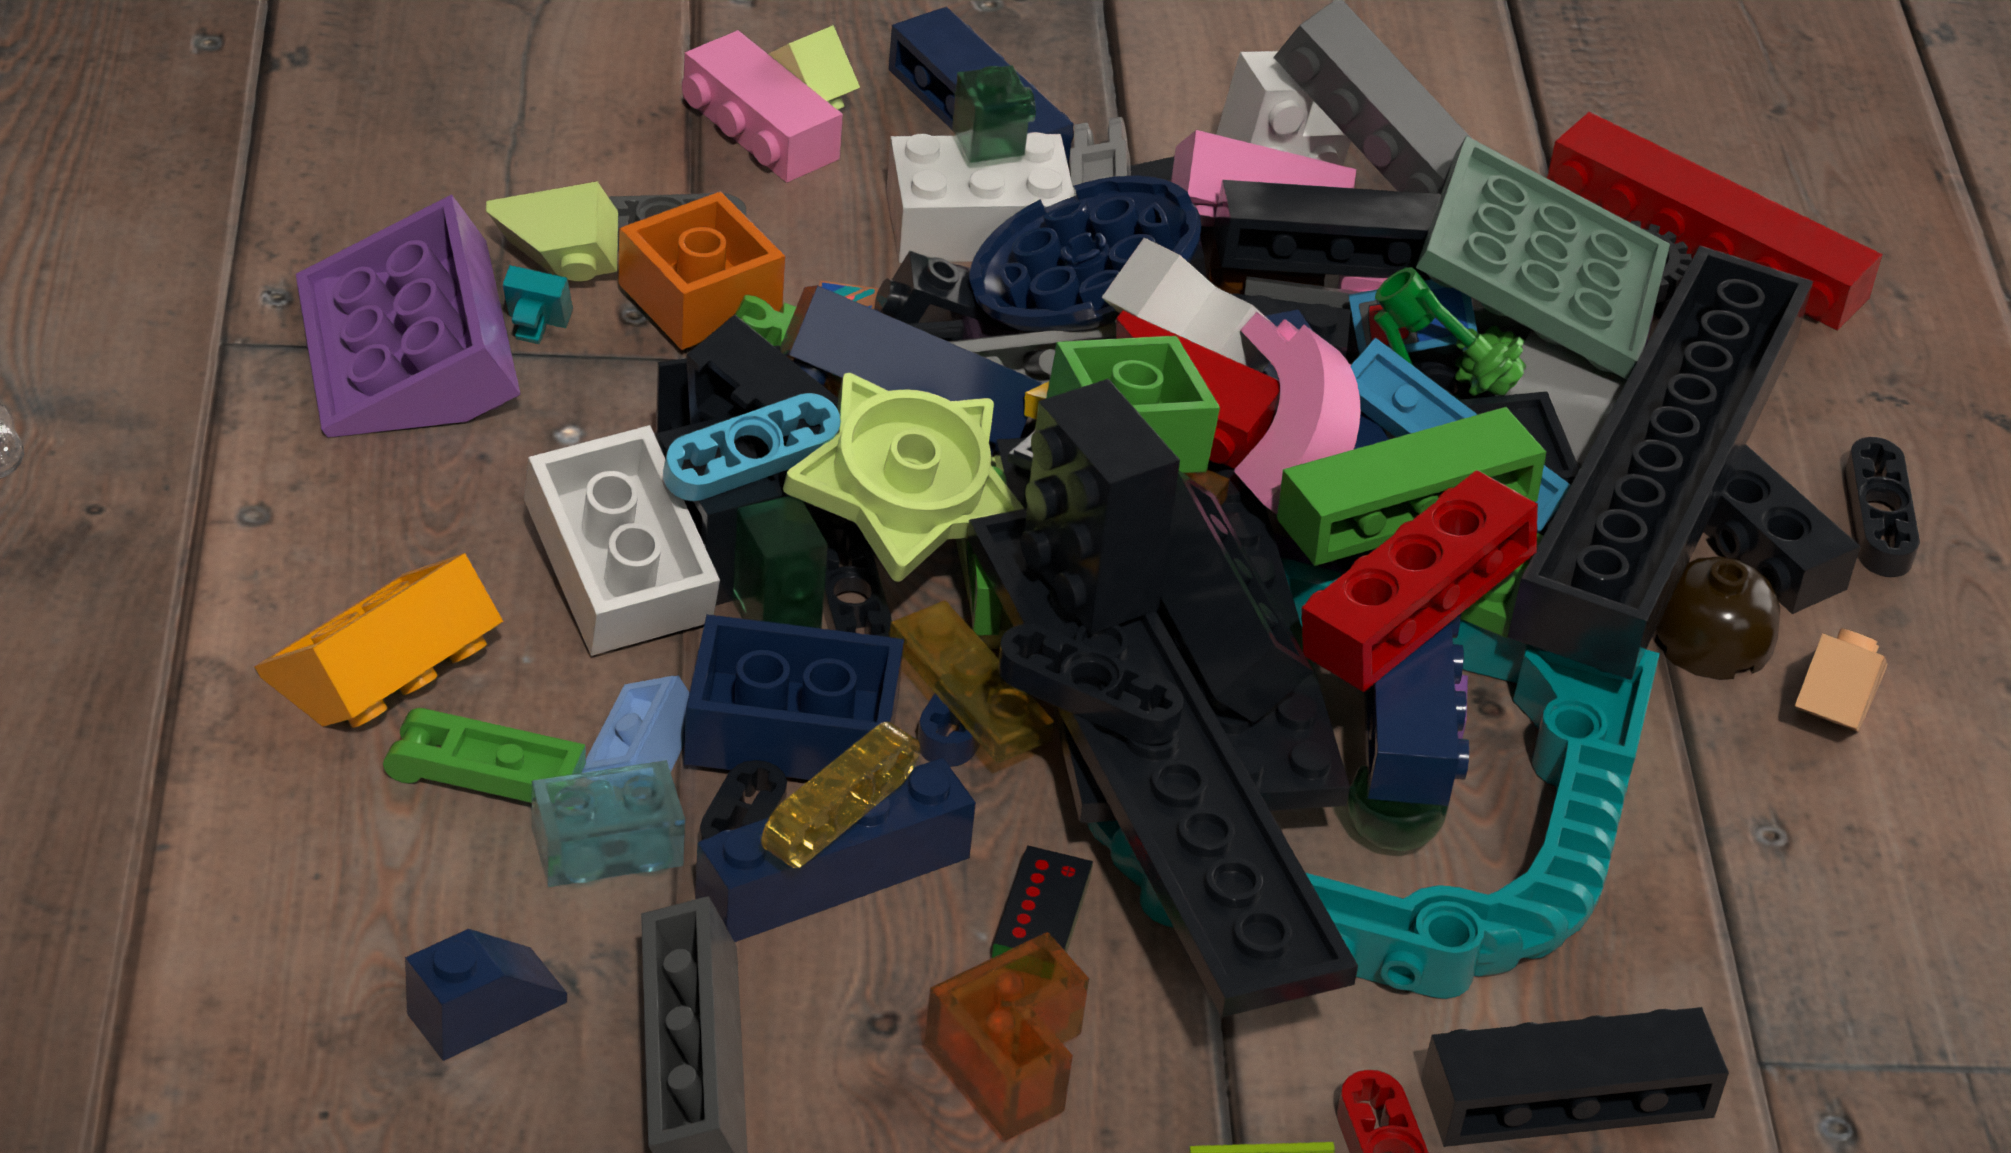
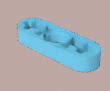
[663,393,841,501]

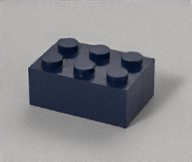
[684,614,904,786]

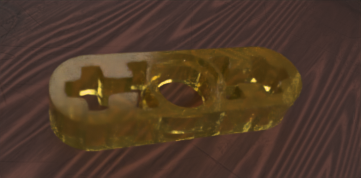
[761,722,920,868]

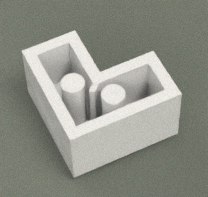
[1216,51,1351,166]
[1102,238,1272,373]

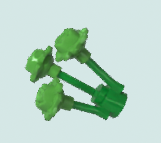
[1374,267,1526,396]

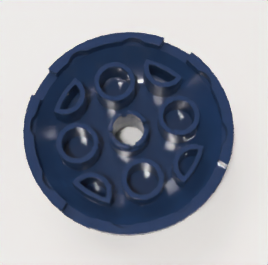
[969,176,1201,333]

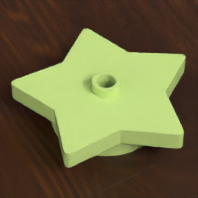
[783,373,1024,582]

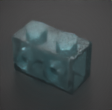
[532,760,685,887]

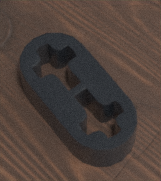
[699,760,787,841]

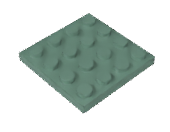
[1416,136,1670,380]

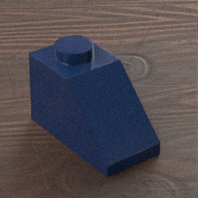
[405,929,567,1061]

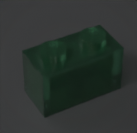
[733,496,828,629]

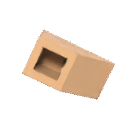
[1795,628,1888,732]

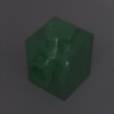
[952,65,1036,163]

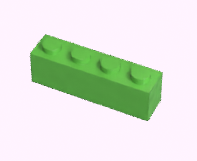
[1277,407,1546,566]

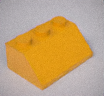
[254,553,504,728]

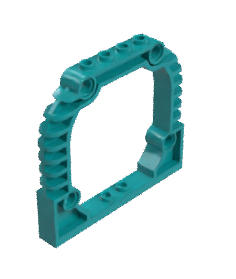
[1087,557,1660,999]

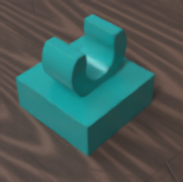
[502,265,573,344]

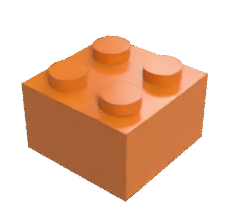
[618,191,785,350]

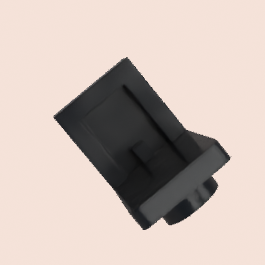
[875,251,1015,331]

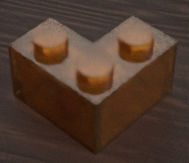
[924,932,1089,1140]

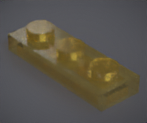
[890,600,1055,764]

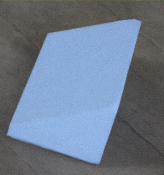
[580,675,689,799]

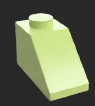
[768,25,860,110]
[486,181,618,281]

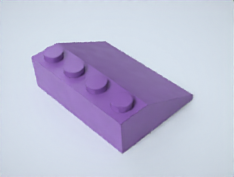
[296,194,521,438]

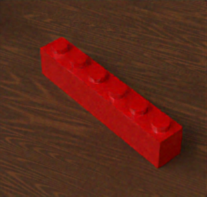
[1547,111,1883,331]

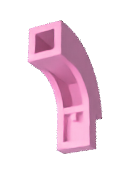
[1234,312,1361,514]

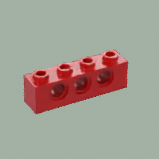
[1301,470,1538,692]

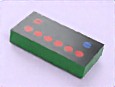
[992,845,1093,976]

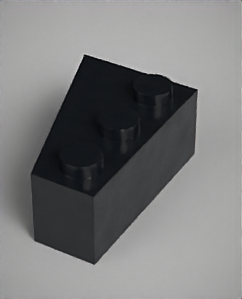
[687,314,848,526]

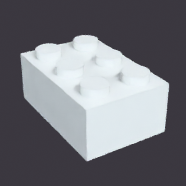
[887,132,1075,263]
[524,425,720,656]

